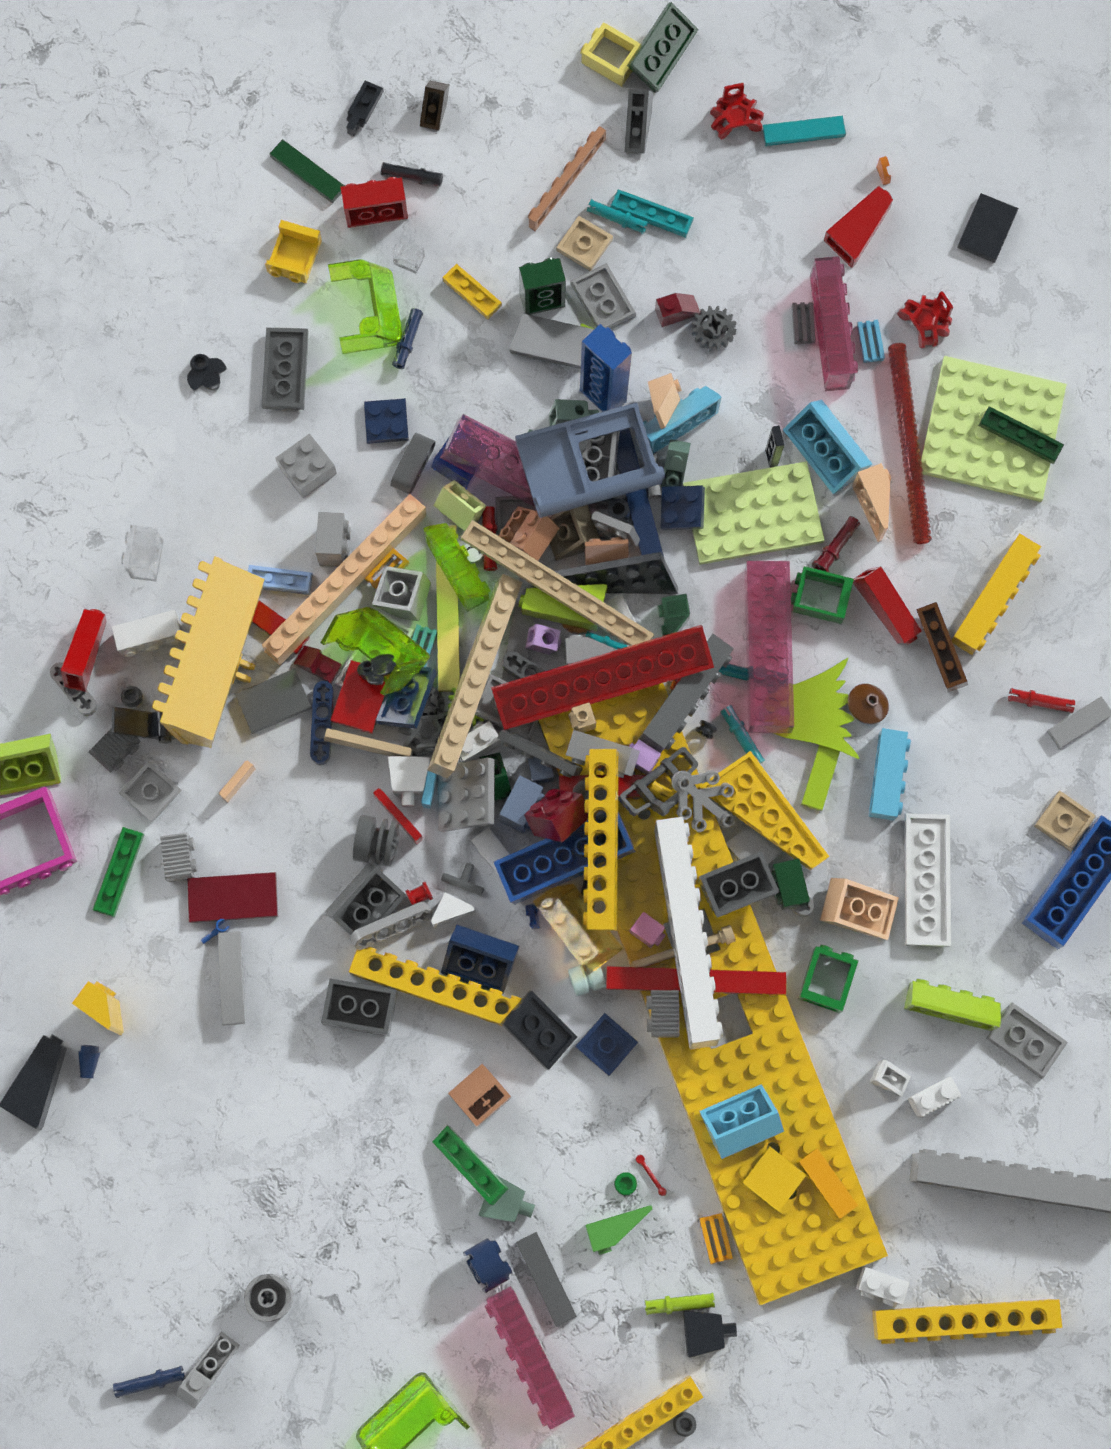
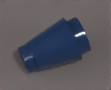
[78,1045,101,1079]

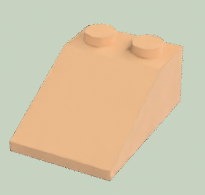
[852,463,891,542]
[820,878,899,940]

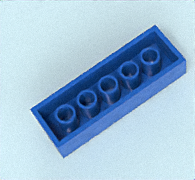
[580,324,632,412]
[494,811,636,905]
[1022,815,1111,950]

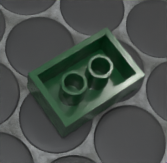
[519,258,566,315]

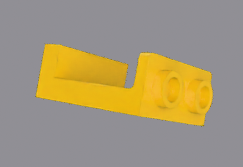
[265,220,322,283]

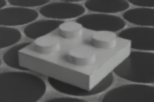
[591,511,640,547]
[119,761,182,822]

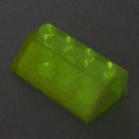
[423,523,491,612]

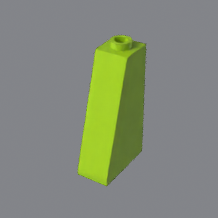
[518,584,607,631]

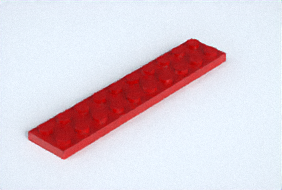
[491,625,714,730]

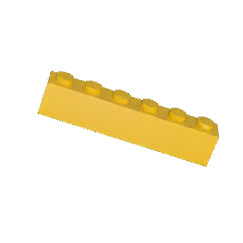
[952,533,1042,655]

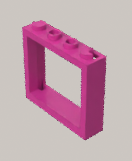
[0,786,77,895]

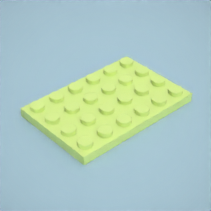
[683,461,825,565]

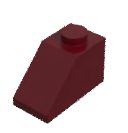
[655,293,700,327]

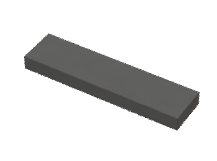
[516,1232,577,1327]

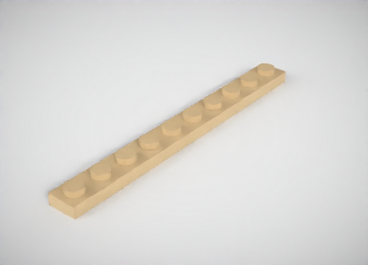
[461,520,654,646]

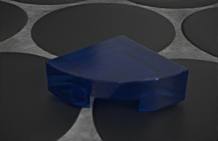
[525,904,540,929]

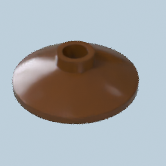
[848,683,889,725]

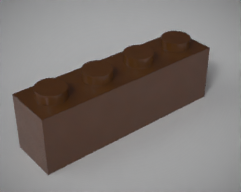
[916,602,968,693]

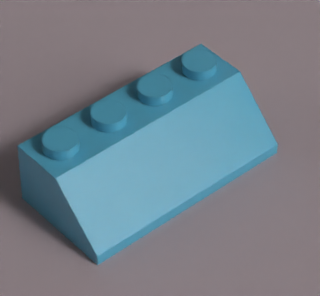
[635,386,722,454]
[783,400,872,494]

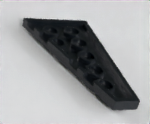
[554,552,678,594]

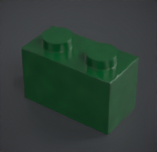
[770,859,810,910]

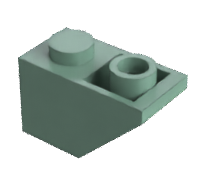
[661,439,691,488]

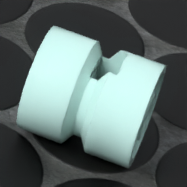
[568,960,606,997]

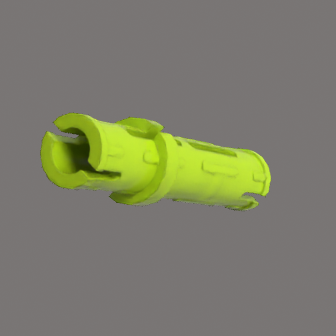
[644,1293,715,1315]

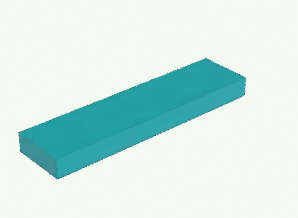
[762,115,846,146]
[610,189,694,238]

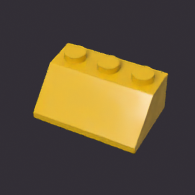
[72,981,124,1035]

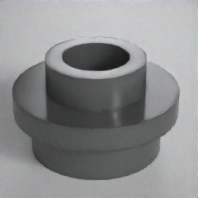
[121,686,143,708]
[673,1412,697,1437]

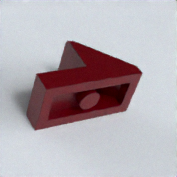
[294,645,342,684]

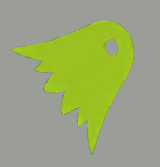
[761,658,860,759]

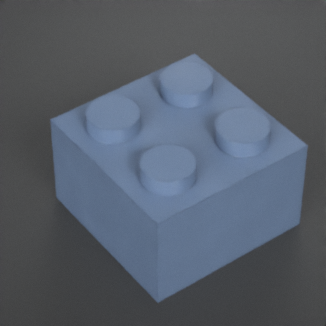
[500,776,545,834]

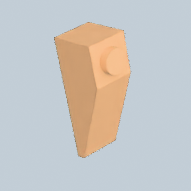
[648,373,682,429]

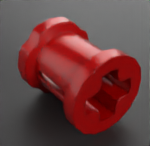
[405,881,433,905]

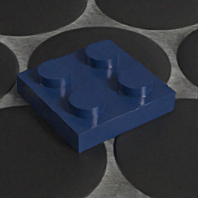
[364,398,409,444]
[660,485,705,530]
[575,1013,638,1076]

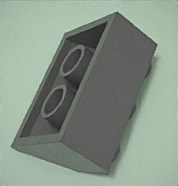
[698,851,779,918]
[325,862,407,935]

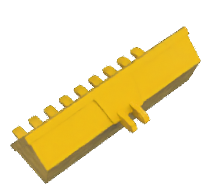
[152,556,264,748]

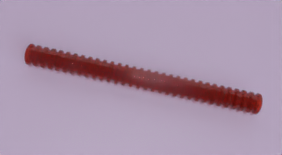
[887,343,932,544]

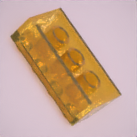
[533,884,623,975]

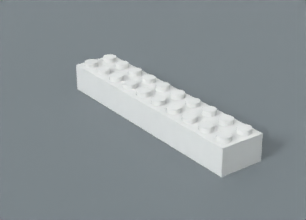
[654,817,723,1049]

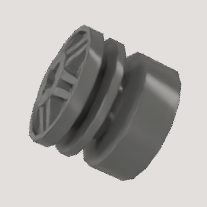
[353,815,400,867]

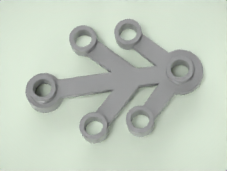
[671,770,735,832]

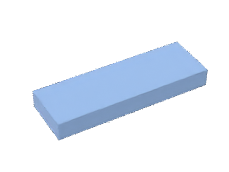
[248,565,313,595]

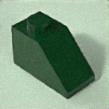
[479,752,511,801]

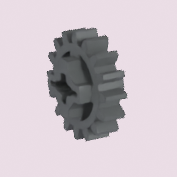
[691,306,737,351]

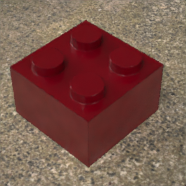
[524,789,589,842]

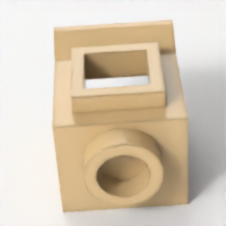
[568,703,596,733]

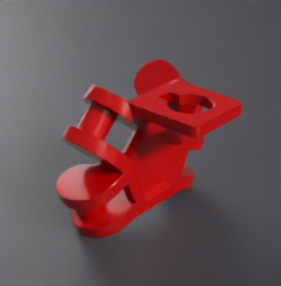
[710,83,764,140]
[897,291,953,348]

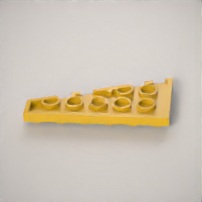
[697,751,830,871]

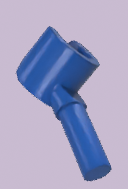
[201,919,229,944]

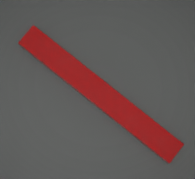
[606,966,786,996]

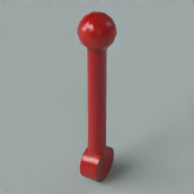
[636,1155,667,1196]

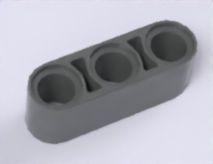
[390,432,436,494]

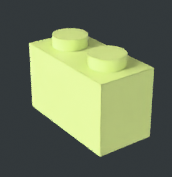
[433,480,486,531]

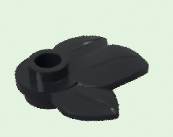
[187,354,227,391]
[357,654,399,685]

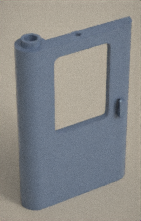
[515,402,665,518]

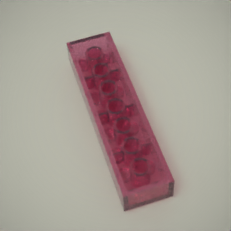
[744,561,794,733]

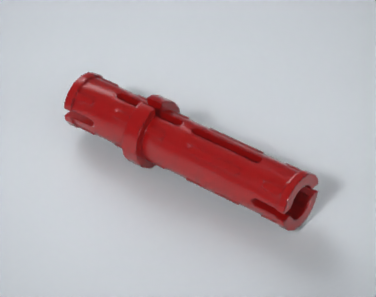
[482,506,497,571]
[1008,688,1075,713]

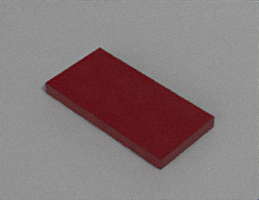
[187,872,278,923]

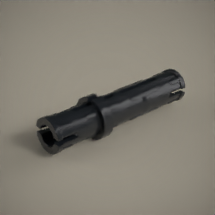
[381,162,443,187]

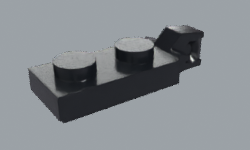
[346,80,384,136]

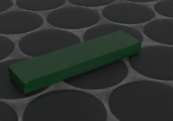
[269,139,345,204]
[978,406,1064,464]

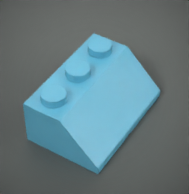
[700,1084,784,1159]

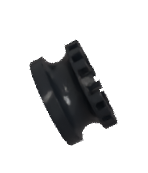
[695,720,717,739]

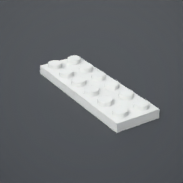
[905,813,951,947]

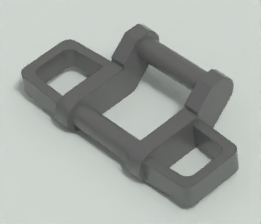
[618,747,698,816]

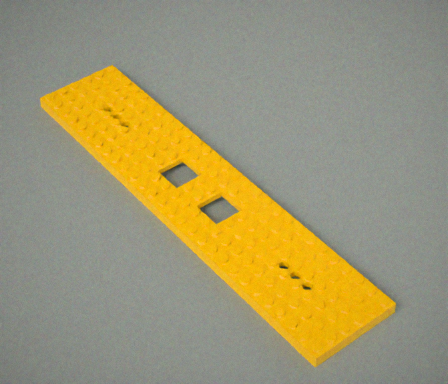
[538,683,888,1305]

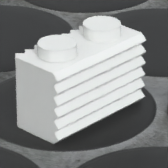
[908,1077,961,1118]

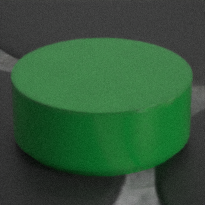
[614,1172,637,1196]

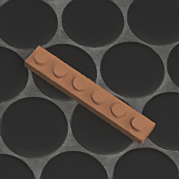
[528,126,606,231]

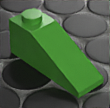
[585,1205,653,1255]

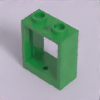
[790,566,854,624]
[798,945,859,1013]

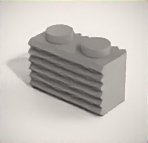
[160,832,198,882]
[646,990,679,1038]

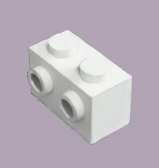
[459,721,501,762]
[855,1267,910,1308]

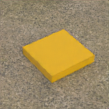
[742,1146,806,1212]

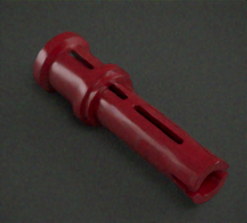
[812,516,860,572]

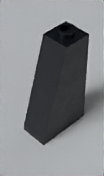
[0,1034,67,1130]

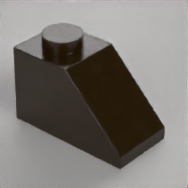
[420,80,450,131]

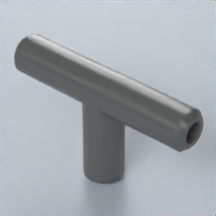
[441,863,484,896]

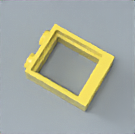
[580,22,641,87]

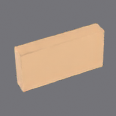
[219,760,256,802]

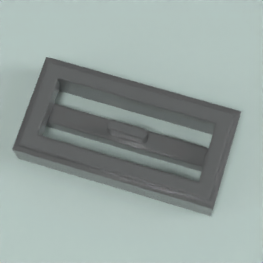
[792,302,816,344]

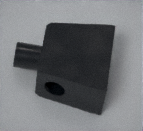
[683,1311,737,1357]

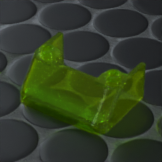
[328,259,403,354]
[320,607,430,695]
[356,1372,470,1449]

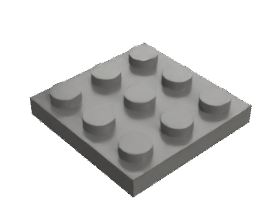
[438,758,494,832]

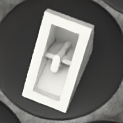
[431,893,475,928]
[870,1059,911,1097]

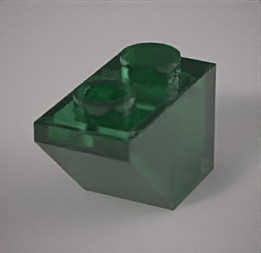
[657,594,690,636]

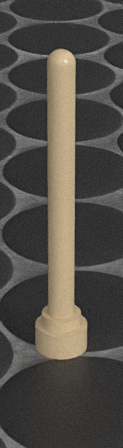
[631,925,735,967]

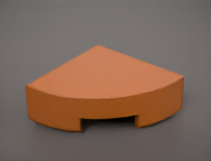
[876,156,891,185]

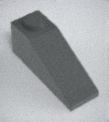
[624,89,653,154]

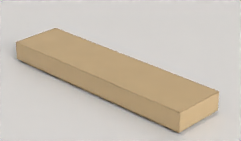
[324,728,412,757]

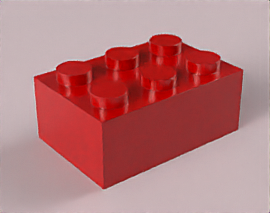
[341,177,408,228]

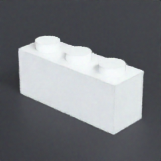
[112,610,182,657]

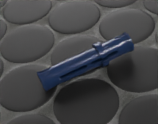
[392,308,423,369]
[113,1365,185,1399]

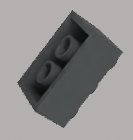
[321,978,398,1037]

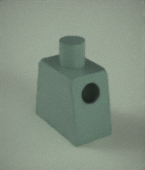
[548,399,599,426]
[479,1174,535,1222]

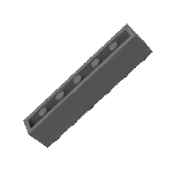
[639,634,734,753]

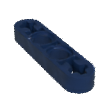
[310,681,334,765]

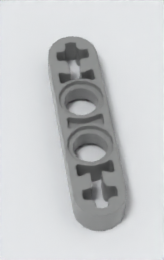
[350,902,432,950]

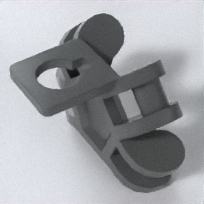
[398,711,448,757]

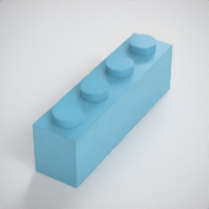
[868,728,911,821]

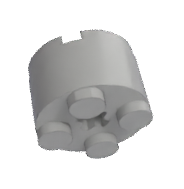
[244,1274,294,1322]

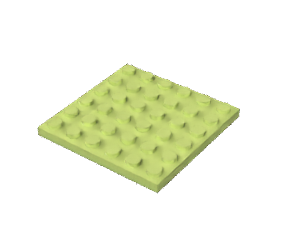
[918,356,1067,502]

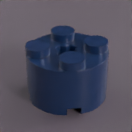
[463,1238,513,1293]

